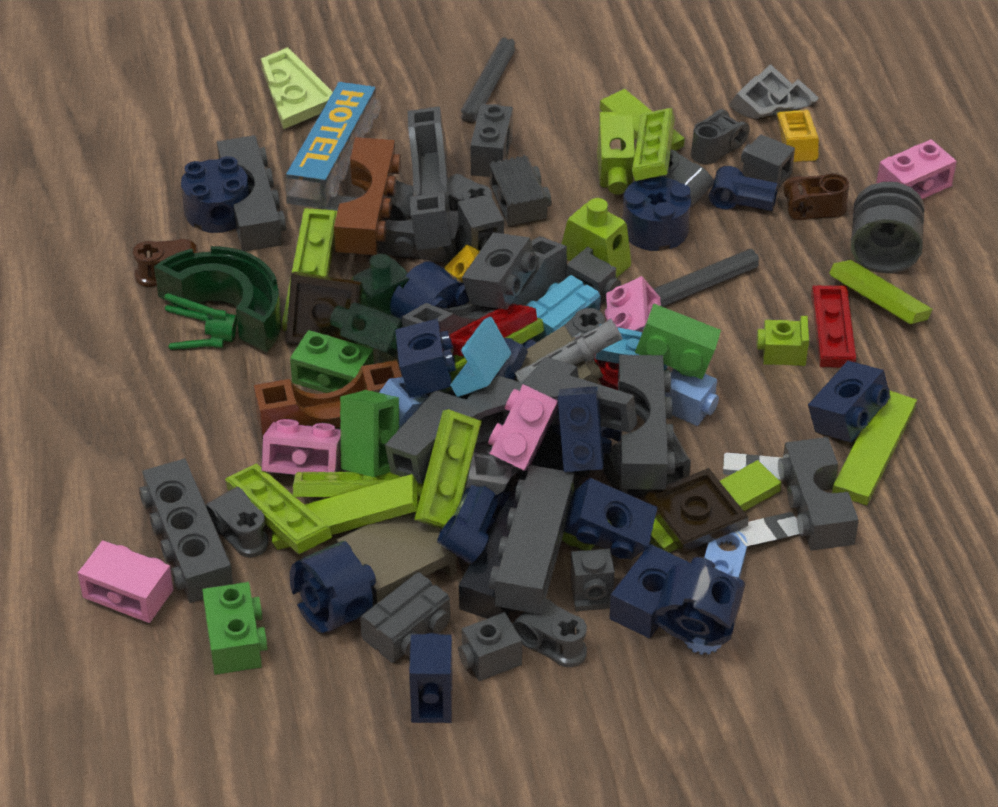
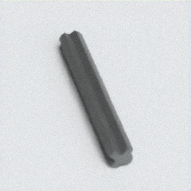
[461,37,515,123]
[653,249,759,307]

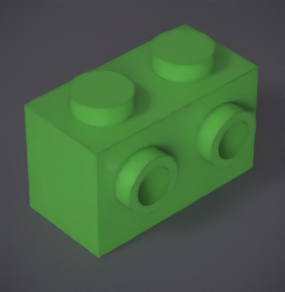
[635,304,721,379]
[290,330,374,393]
[340,390,399,477]
[202,582,268,675]

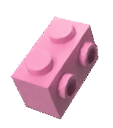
[876,139,956,199]
[605,276,661,332]
[488,384,558,471]
[262,419,341,475]
[78,540,173,623]

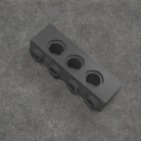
[139,458,233,603]

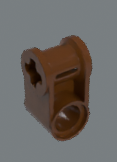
[783,173,849,220]
[133,239,198,287]

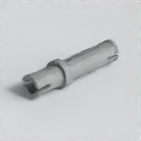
[515,319,623,383]

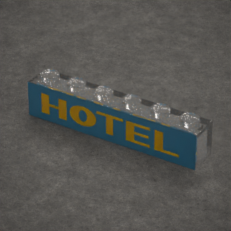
[286,82,380,209]

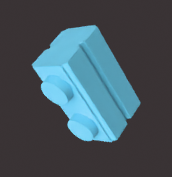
[526,275,601,342]

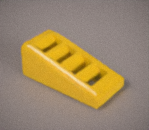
[777,110,819,162]

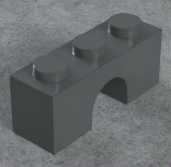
[778,437,859,551]

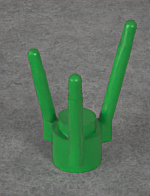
[164,294,237,350]

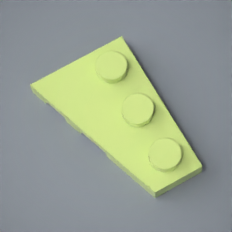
[261,48,333,129]

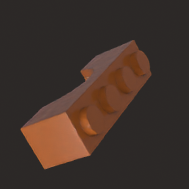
[334,137,401,255]
[254,360,402,439]

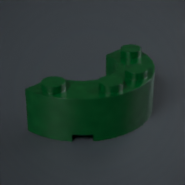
[154,246,282,353]

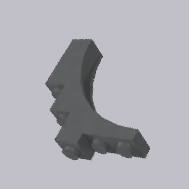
[385,357,637,484]

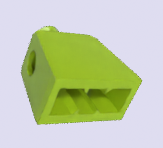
[597,112,635,194]
[562,198,631,278]

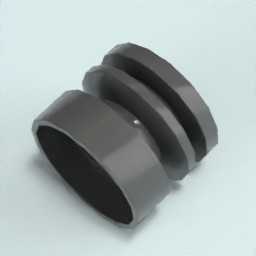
[851,182,925,273]

